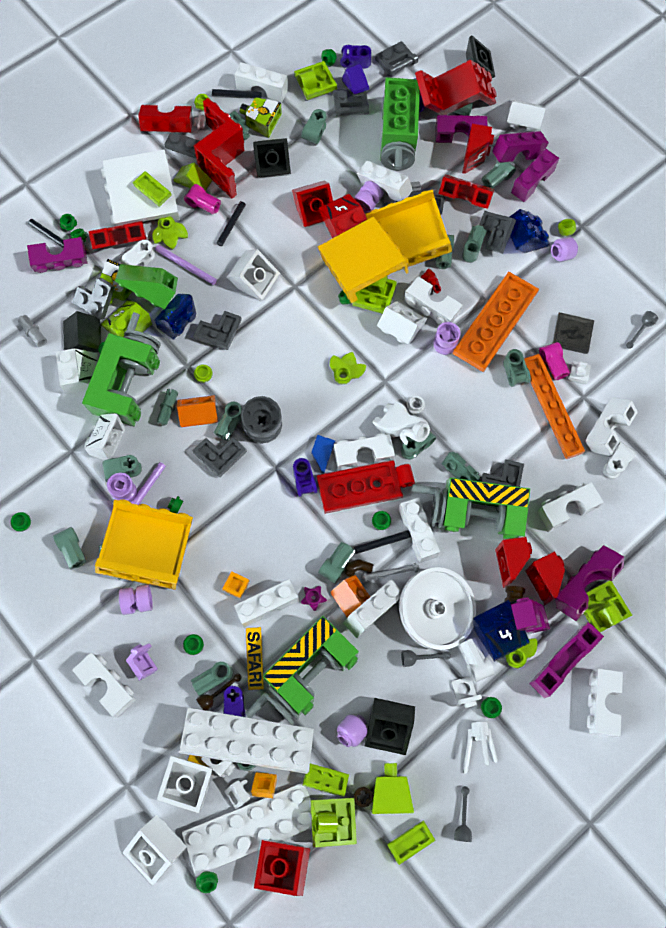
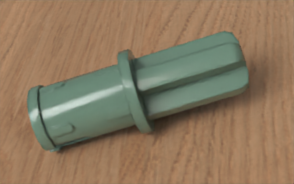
[157,389,178,426]

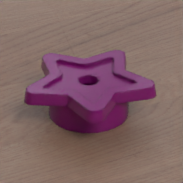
[301,586,327,611]

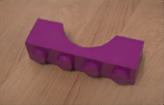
[555,545,624,621]
[529,622,604,698]

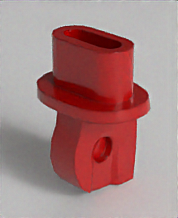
[421,268,441,294]

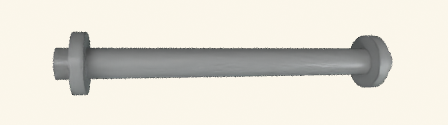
[361,563,419,582]

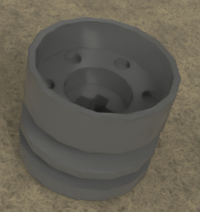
[241,396,282,444]

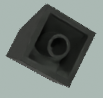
[365,698,415,755]

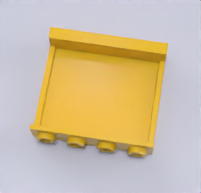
[366,190,452,272]
[317,216,409,303]
[95,499,193,590]

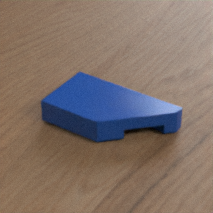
[311,435,335,474]

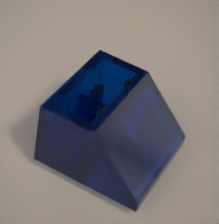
[509,209,550,253]
[154,294,197,340]

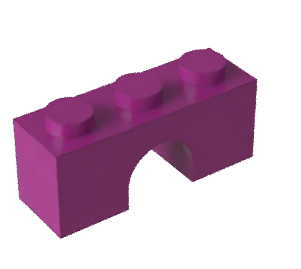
[435,115,488,143]
[492,131,549,163]
[511,149,560,202]
[27,237,88,273]
[511,597,550,634]

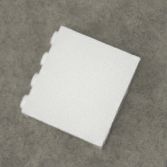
[101,150,180,226]

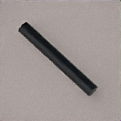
[212,89,262,98]
[216,201,246,246]
[28,219,64,248]
[354,530,411,554]

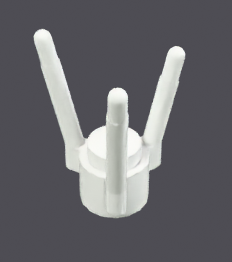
[463,722,498,774]

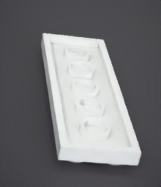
[179,708,314,774]
[182,783,312,876]

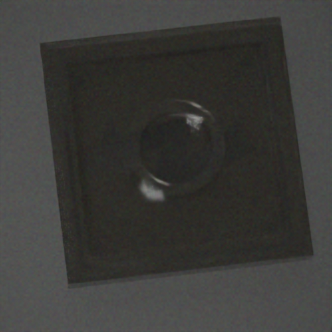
[552,312,594,354]

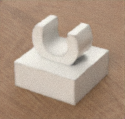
[568,361,591,384]
[224,780,252,810]

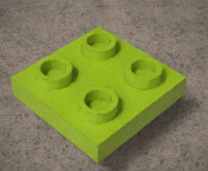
[294,61,337,100]
[353,276,397,314]
[584,581,632,633]
[311,798,357,847]

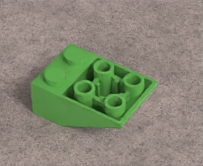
[115,264,178,310]

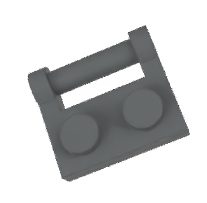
[375,41,418,77]
[333,89,369,117]

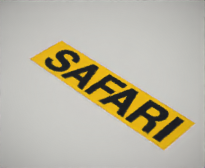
[246,627,264,690]

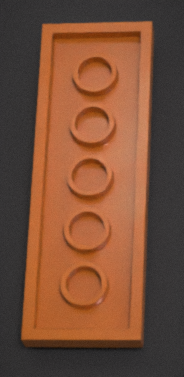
[453,272,539,372]

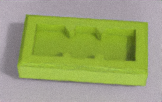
[133,171,172,207]
[302,763,349,797]
[387,820,436,865]

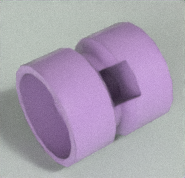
[354,181,383,215]
[433,322,460,355]
[107,473,138,503]
[119,584,153,615]

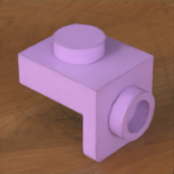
[126,643,158,681]

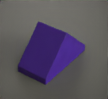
[342,64,370,94]

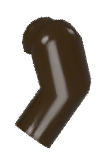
[345,559,374,577]

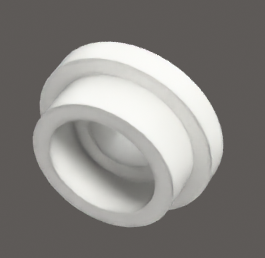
[194,112,205,130]
[407,396,425,414]

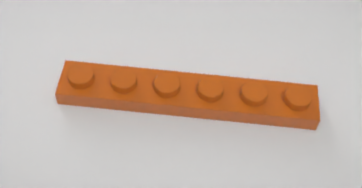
[524,354,585,459]

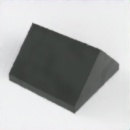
[466,35,496,78]
[253,138,291,178]
[63,311,101,353]

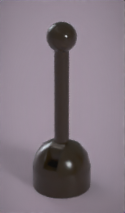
[195,673,242,711]

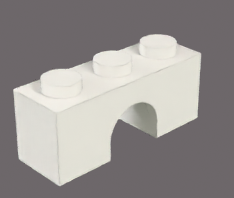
[235,62,288,102]
[357,161,413,202]
[404,276,462,325]
[585,397,638,456]
[333,433,395,471]
[537,482,604,532]
[398,498,440,564]
[234,579,299,628]
[343,579,402,638]
[72,652,136,718]
[587,669,623,737]

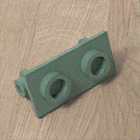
[441,451,481,481]

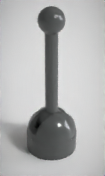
[626,311,658,349]
[401,650,451,667]
[454,786,472,842]

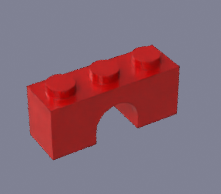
[138,105,193,133]
[438,174,495,209]
[88,221,147,249]

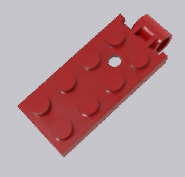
[317,460,415,514]

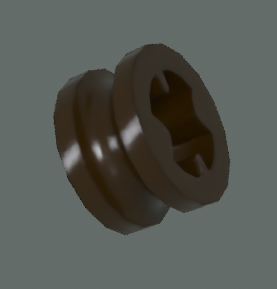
[354,787,373,807]

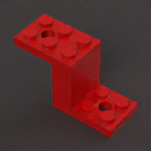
[415,60,497,115]
[194,98,245,199]

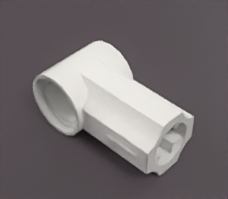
[458,638,494,683]

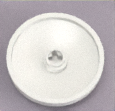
[399,567,476,650]

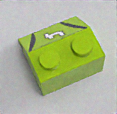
[101,301,152,337]

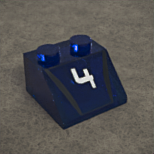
[473,600,530,661]

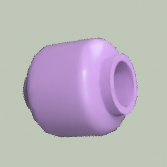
[551,237,578,262]
[337,715,368,747]

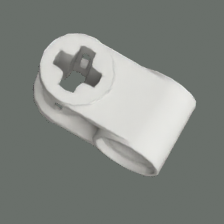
[121,240,155,267]
[603,442,637,479]

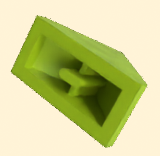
[173,162,212,192]

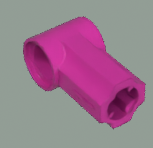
[184,184,221,214]
[539,342,570,380]

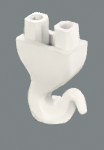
[373,401,430,445]

